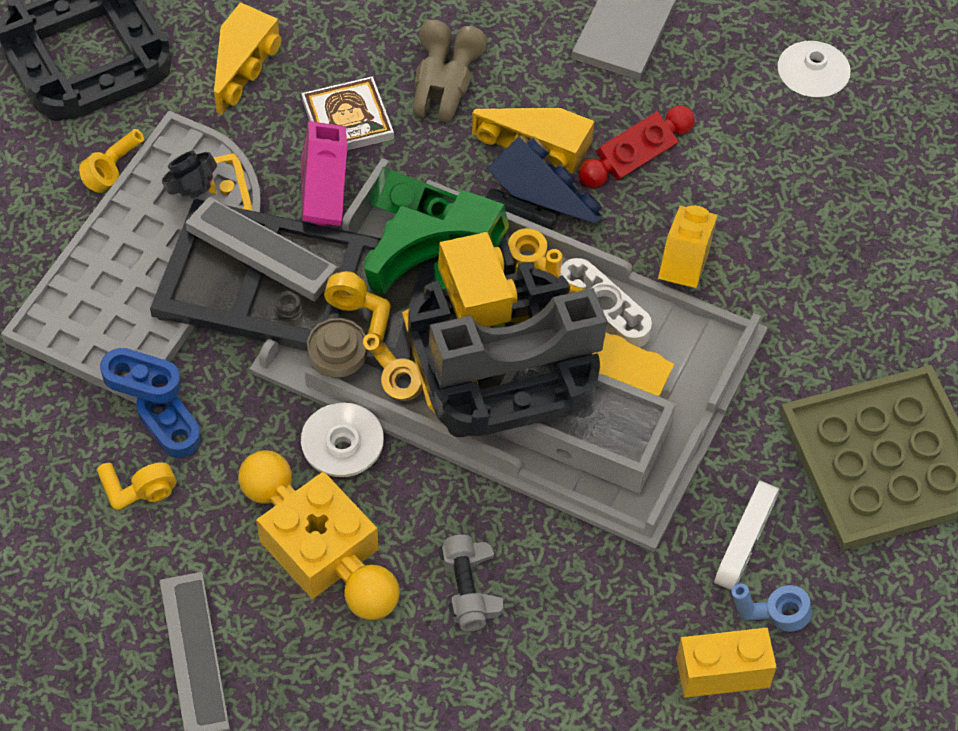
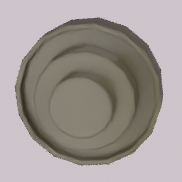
[307,318,368,378]

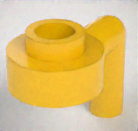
[79,129,144,193]
[508,228,562,278]
[324,271,391,341]
[363,333,423,402]
[97,462,177,510]

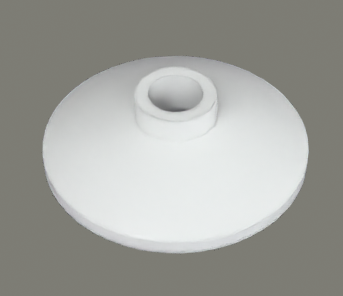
[778,41,851,97]
[301,402,384,477]

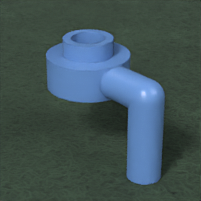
[731,583,813,632]

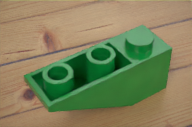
[369,167,458,220]

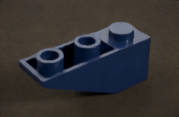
[487,136,605,223]

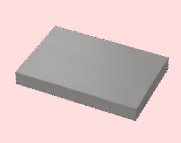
[572,0,676,80]

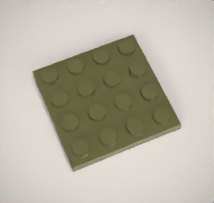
[779,365,958,551]

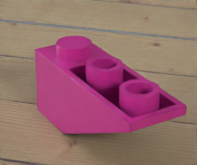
[301,121,347,226]

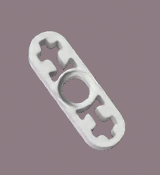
[560,258,652,347]
[714,481,780,590]

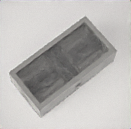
[493,364,676,494]

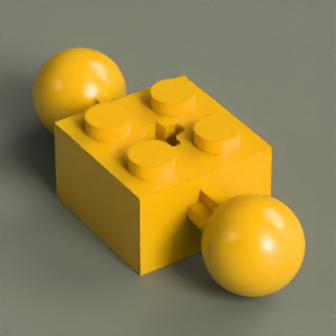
[238,450,400,620]

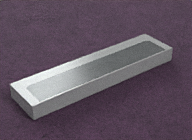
[185,197,338,302]
[160,572,230,731]

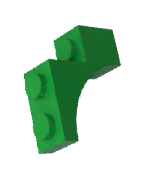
[363,190,509,295]

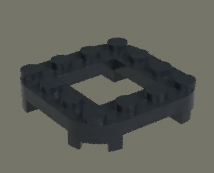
[0,0,171,121]
[408,262,600,438]

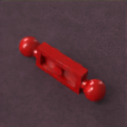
[578,105,695,189]

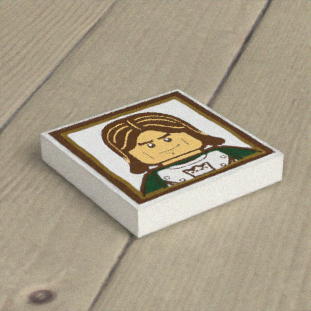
[301,76,394,150]

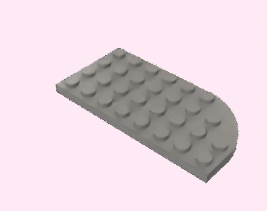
[1,111,262,403]

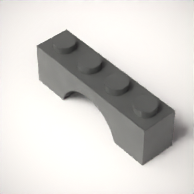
[428,288,608,389]

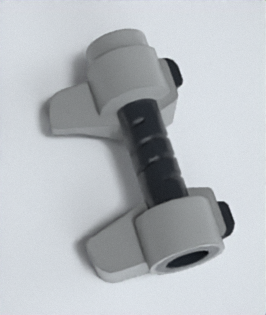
[438,534,503,631]

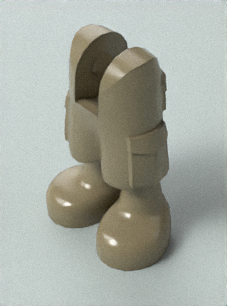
[413,20,487,123]

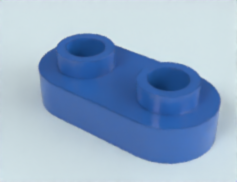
[100,348,181,403]
[136,386,201,458]

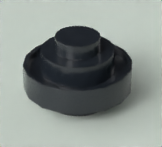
[162,151,218,198]

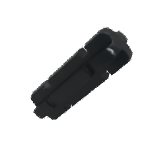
[485,188,557,230]

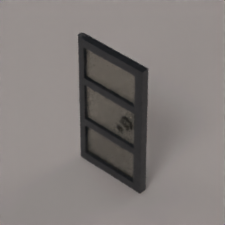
[150,199,439,367]

